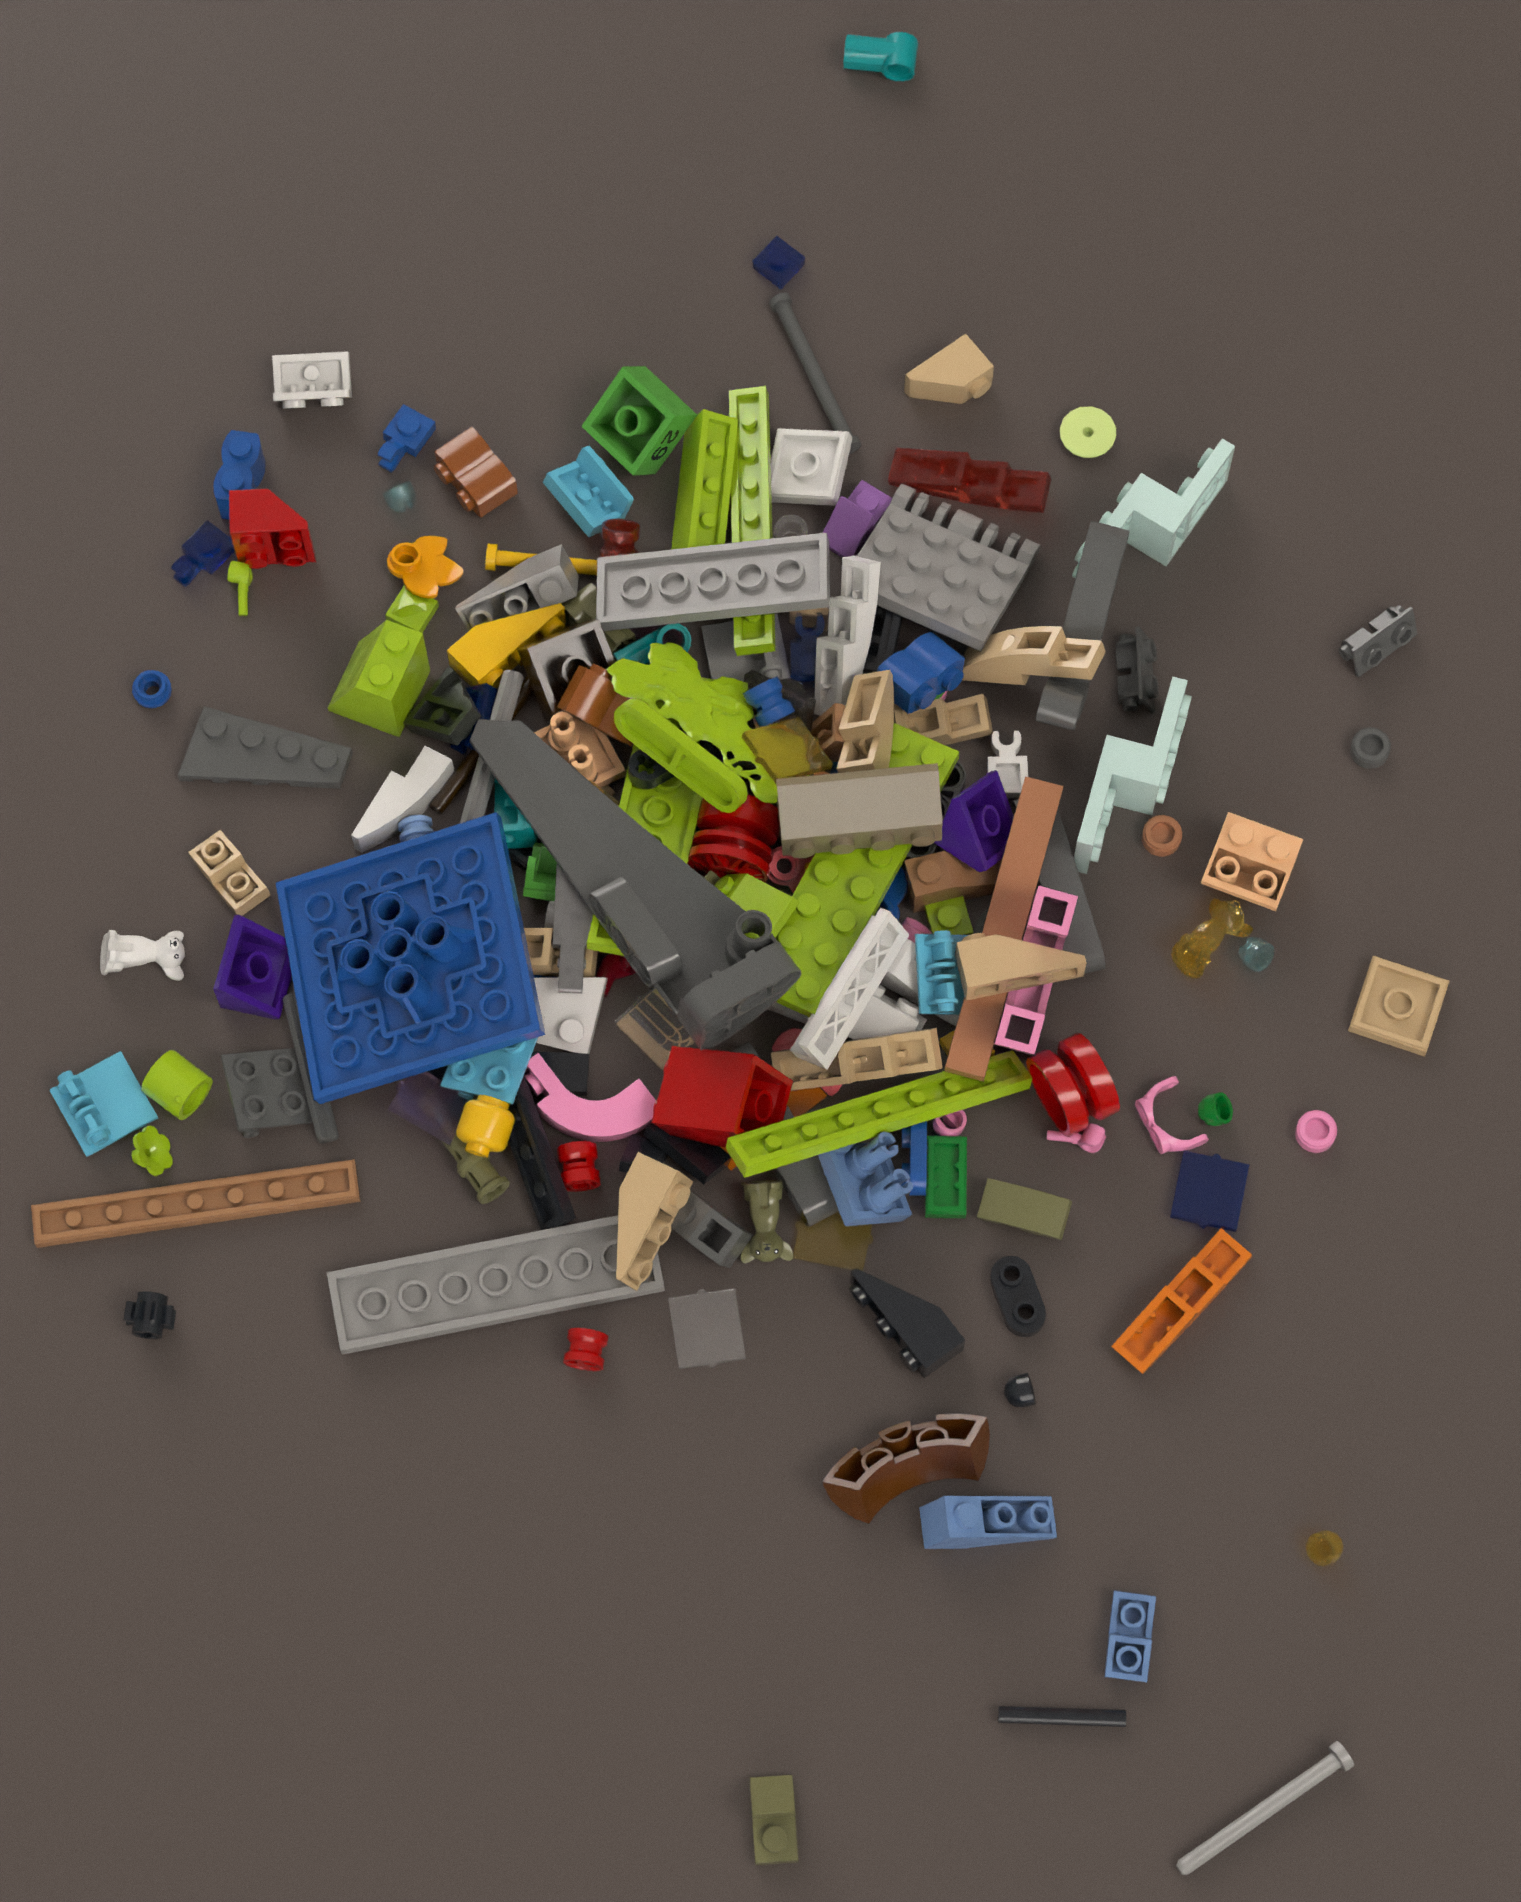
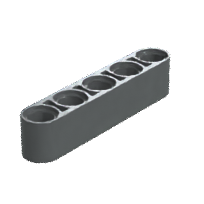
[1012,799,1106,974]
[729,1042,838,1228]

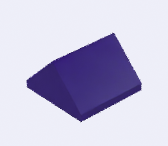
[934,770,1014,872]
[213,915,292,1019]

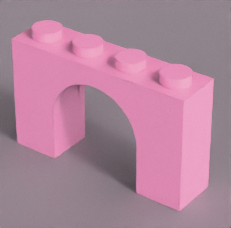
[994,886,1078,1055]

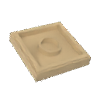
[1348,956,1449,1057]

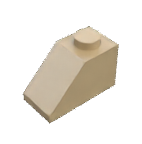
[904,334,994,404]

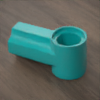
[843,32,918,82]
[613,623,691,665]

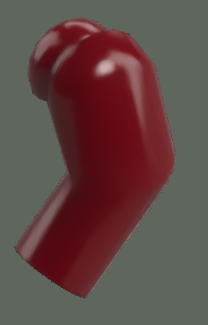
[595,954,636,998]

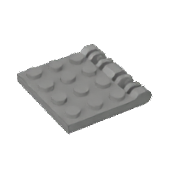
[857,483,1041,651]

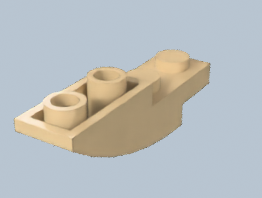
[962,626,1106,685]

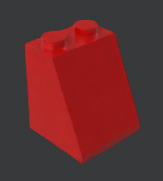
[651,1046,793,1148]

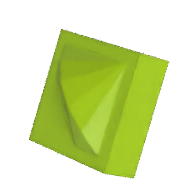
[385,586,439,633]

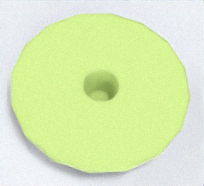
[1060,406,1116,458]

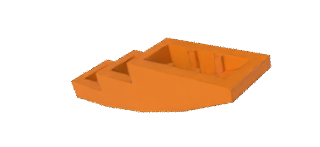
[1111,1228,1252,1374]

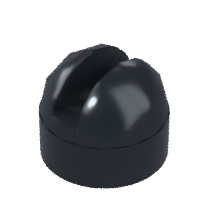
[1004,1372,1036,1407]

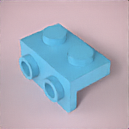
[543,445,634,537]

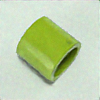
[141,1050,213,1120]

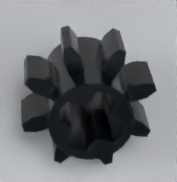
[123,1291,176,1340]

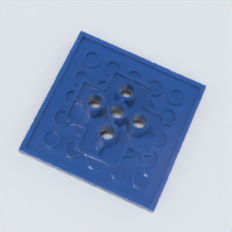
[276,812,545,1104]

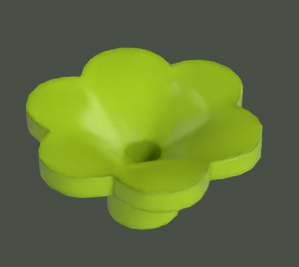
[131,1125,173,1176]

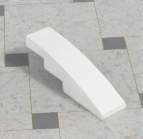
[814,555,881,716]

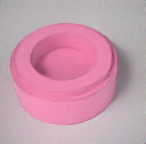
[1295,1110,1337,1153]

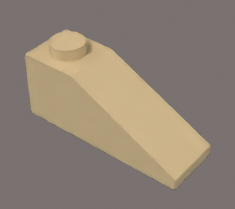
[955,933,1087,1000]

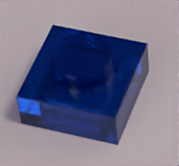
[752,236,805,289]

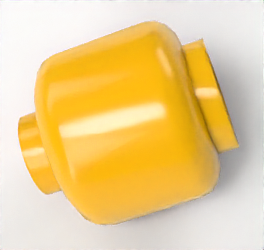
[456,1094,515,1158]

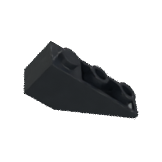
[849,1268,965,1378]

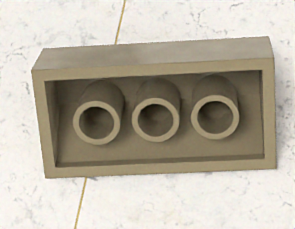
[776,763,943,858]

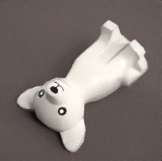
[100,930,185,981]

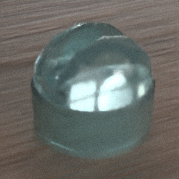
[382,480,416,513]
[1239,937,1274,972]

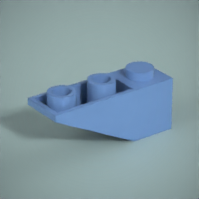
[919,1496,1057,1549]

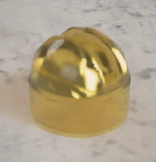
[1306,1530,1344,1566]

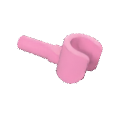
[1047,1123,1106,1153]

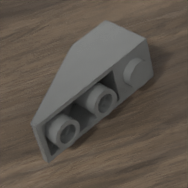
[671,1188,754,1269]

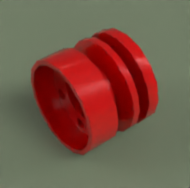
[688,795,780,883]

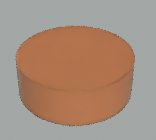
[1142,815,1182,857]

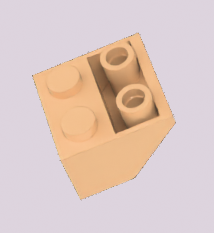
[1201,812,1303,911]

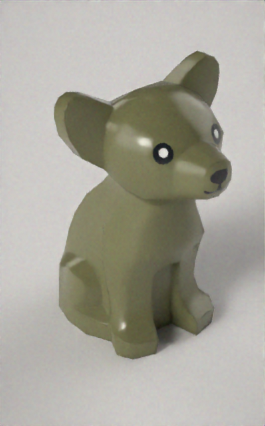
[740,1180,793,1264]

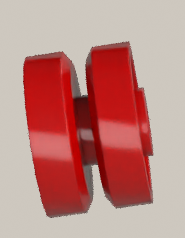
[1026,1033,1120,1137]

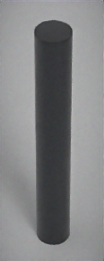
[998,1706,1126,1727]

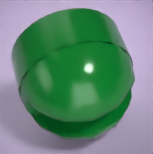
[1198,1092,1233,1126]

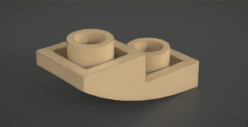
[188,830,271,916]

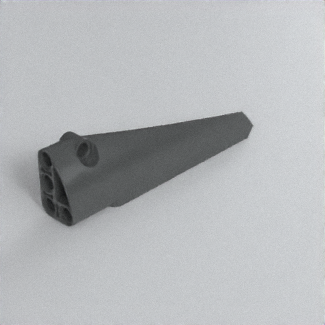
[470,719,802,1050]

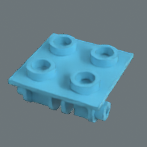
[915,931,968,1015]
[441,1037,538,1104]
[50,1051,158,1157]

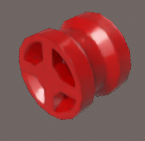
[563,1328,609,1371]

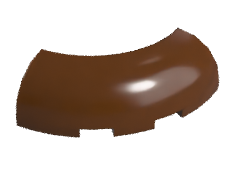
[822,1414,990,1524]

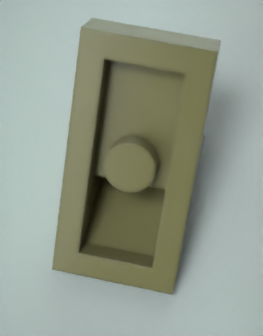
[750,1775,798,1865]

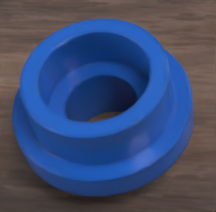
[132,670,172,708]

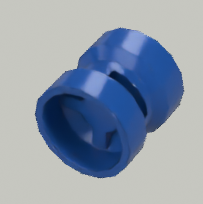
[743,676,795,729]

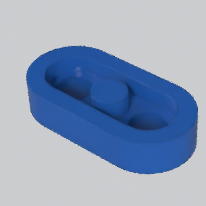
[901,1121,927,1196]

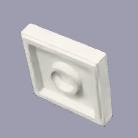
[771,428,852,506]

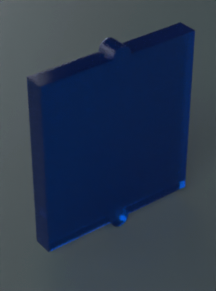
[1170,1151,1249,1232]

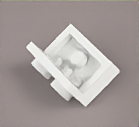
[272,352,352,409]

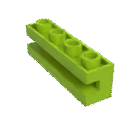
[671,409,738,550]

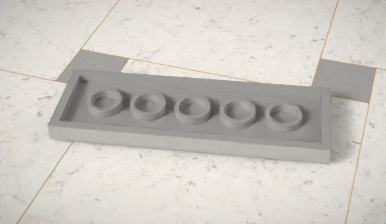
[596,533,830,631]

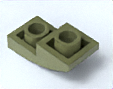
[977,1178,1072,1240]

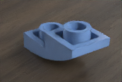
[1104,1590,1156,1682]

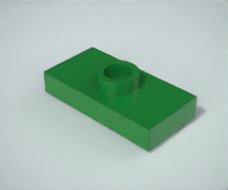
[925,1136,967,1219]

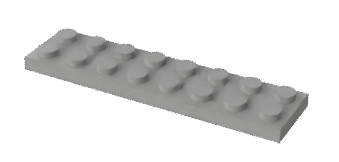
[327,1215,665,1355]

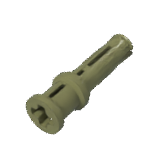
[416,1092,510,1204]

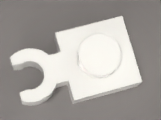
[987,730,1028,799]

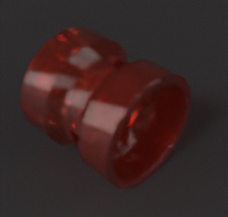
[600,518,640,557]

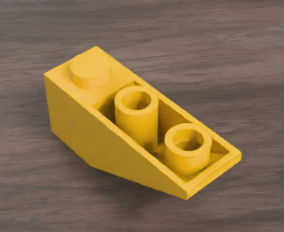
[447,603,566,696]

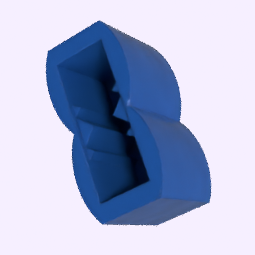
[213,430,266,520]
[877,632,965,714]

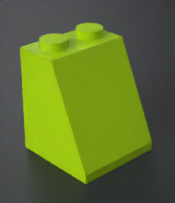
[328,620,430,737]

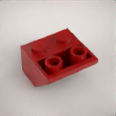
[229,489,316,569]

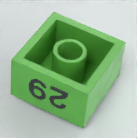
[581,366,697,476]

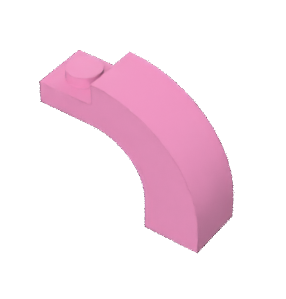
[525,1053,656,1142]

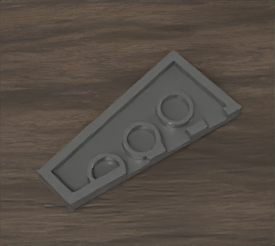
[178,706,353,789]

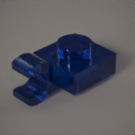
[171,520,235,587]

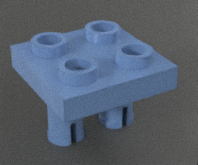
[818,1132,913,1226]

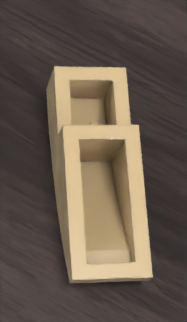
[836,670,894,773]

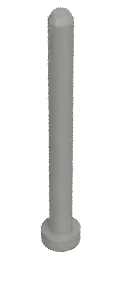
[1176,1741,1355,1875]

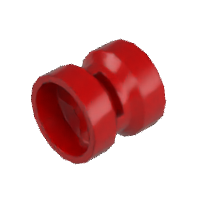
[557,1141,601,1192]

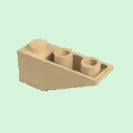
[616,1152,693,1291]

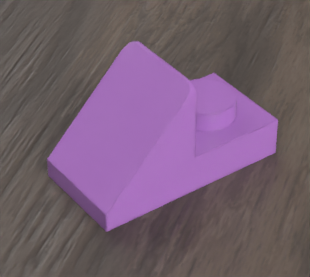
[823,480,892,557]

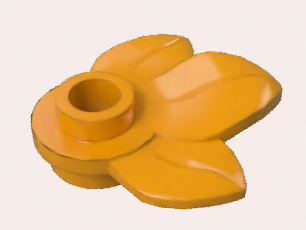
[387,536,463,599]

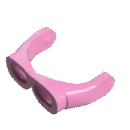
[1135,1076,1209,1154]

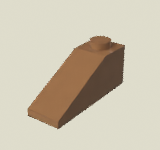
[904,851,1003,913]

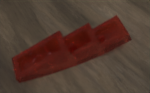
[888,448,1052,513]

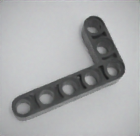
[1036,520,1130,731]

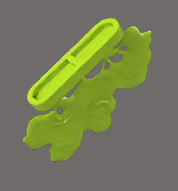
[607,642,810,813]

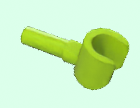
[227,561,253,616]

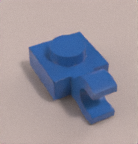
[377,404,436,472]

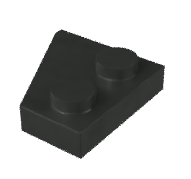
[403,667,481,746]

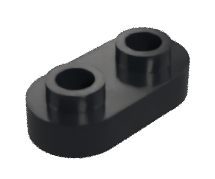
[990,1256,1046,1337]

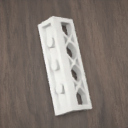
[790,908,909,1070]

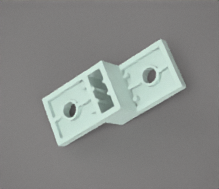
[1072,438,1235,579]
[1074,676,1192,874]

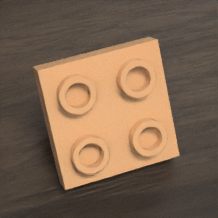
[534,712,626,789]

